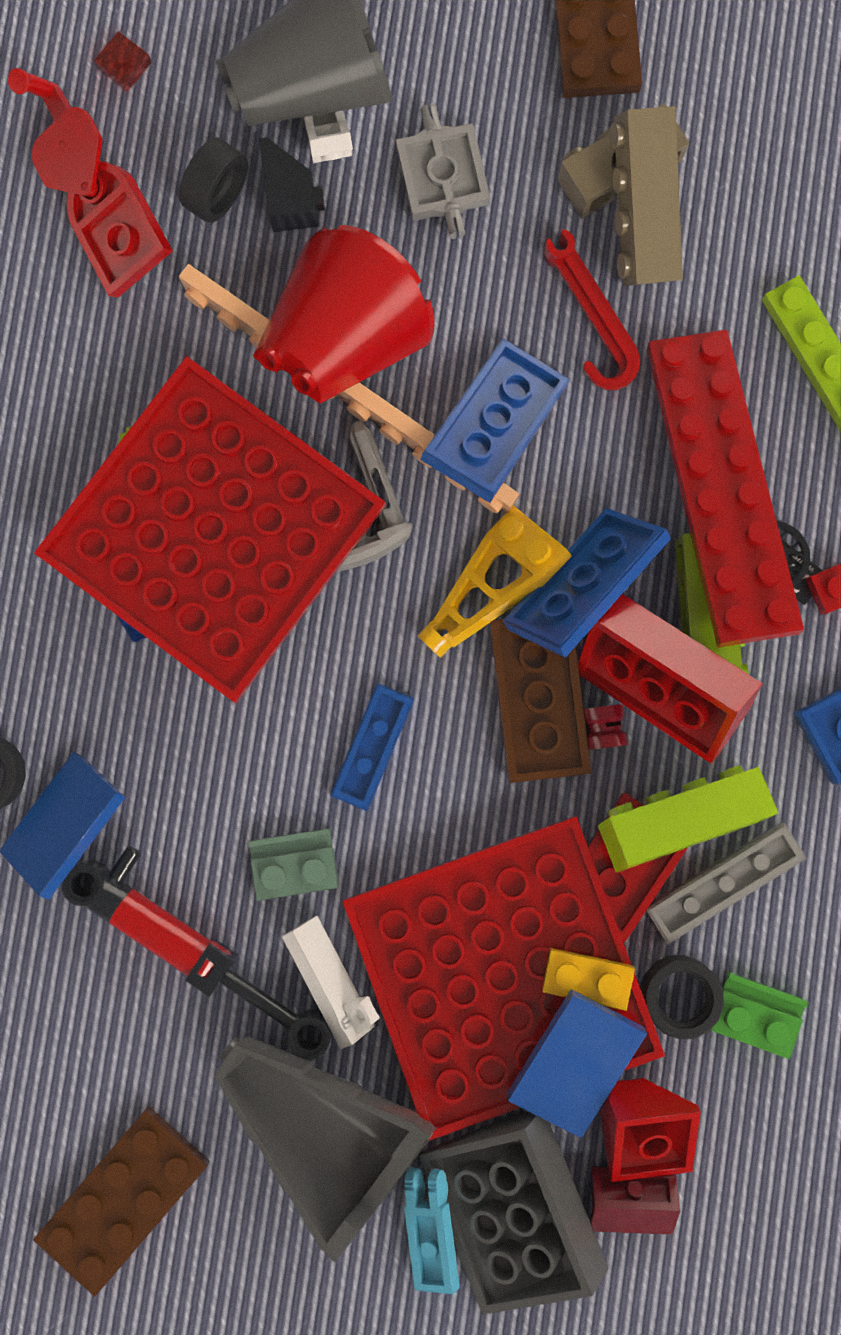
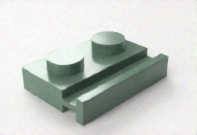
[248,828,339,901]

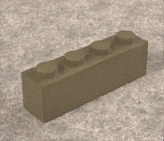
[610,106,683,286]

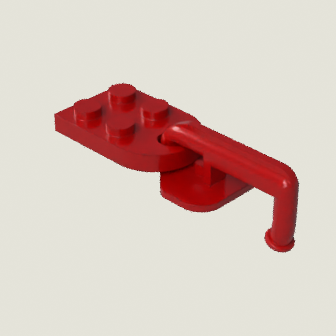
[7,68,173,298]

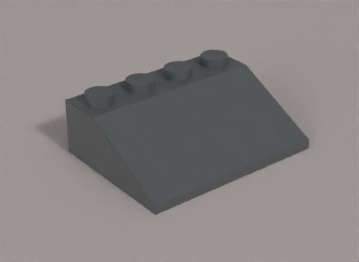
[419,1111,609,1315]

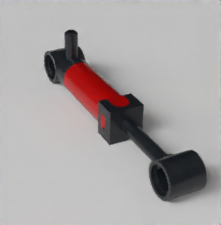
[61,846,332,1059]

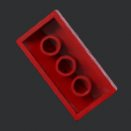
[578,594,763,764]

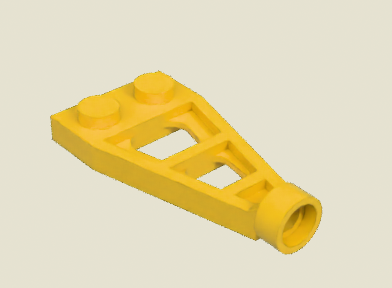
[417,505,572,658]

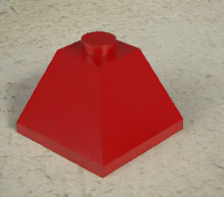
[600,1078,701,1182]

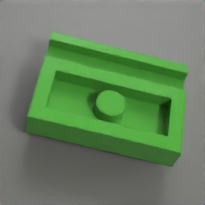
[711,971,809,1060]

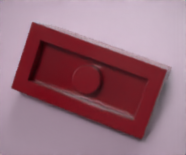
[589,1167,681,1235]

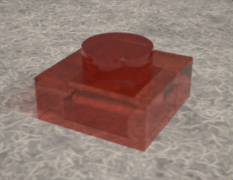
[94,31,152,92]

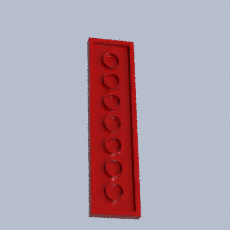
[647,329,804,648]

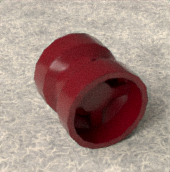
[583,704,629,750]

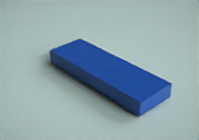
[330,683,415,812]

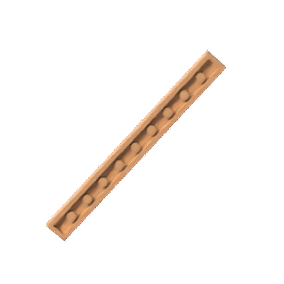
[179,264,520,513]

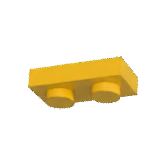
[542,947,635,1011]

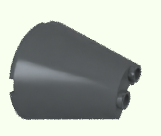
[216,0,393,126]

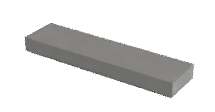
[646,823,807,945]

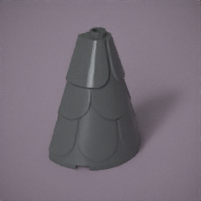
[214,1036,437,1262]

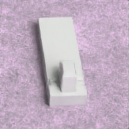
[282,916,380,1049]

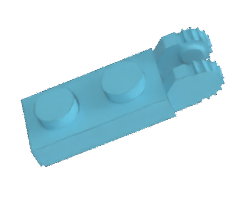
[404,1167,460,1295]

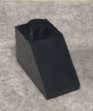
[259,137,325,232]

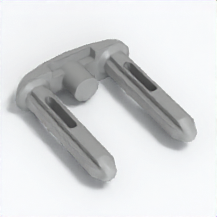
[337,421,413,571]

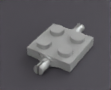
[396,103,490,239]

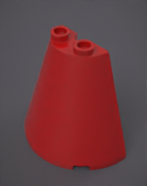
[253,225,435,404]

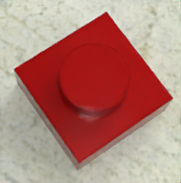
[805,563,841,615]

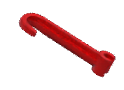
[544,229,640,391]

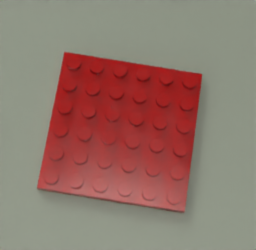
[34,356,386,704]
[342,815,665,1141]

